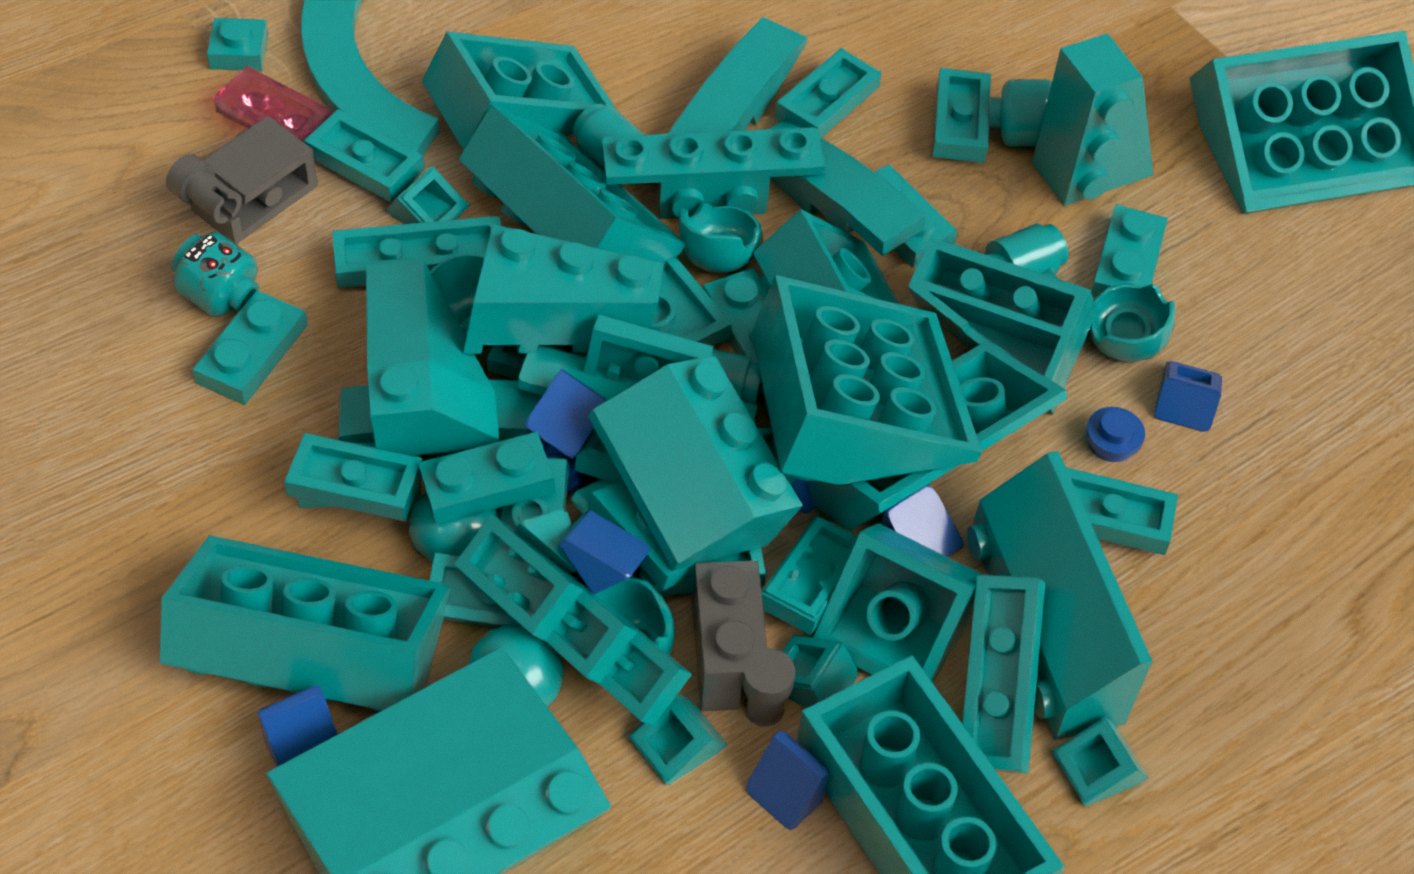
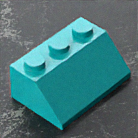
[588,355,803,570]

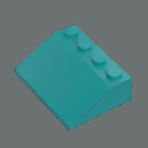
[1189,30,1414,214]
[752,275,982,485]
[266,647,612,874]

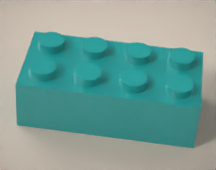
[797,655,1065,874]

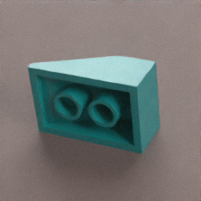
[421,31,618,150]

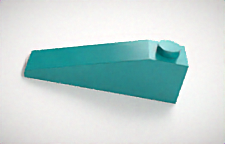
[366,260,499,456]

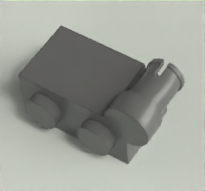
[166,116,318,244]
[692,561,795,727]

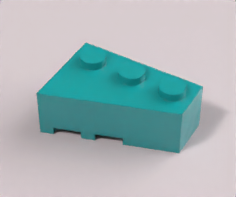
[1032,33,1153,206]
[463,224,664,354]
[908,236,1096,414]

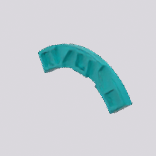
[301,0,440,155]

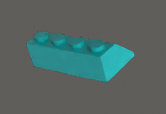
[458,105,686,263]
[808,341,1067,531]
[967,451,1153,740]
[160,535,451,713]

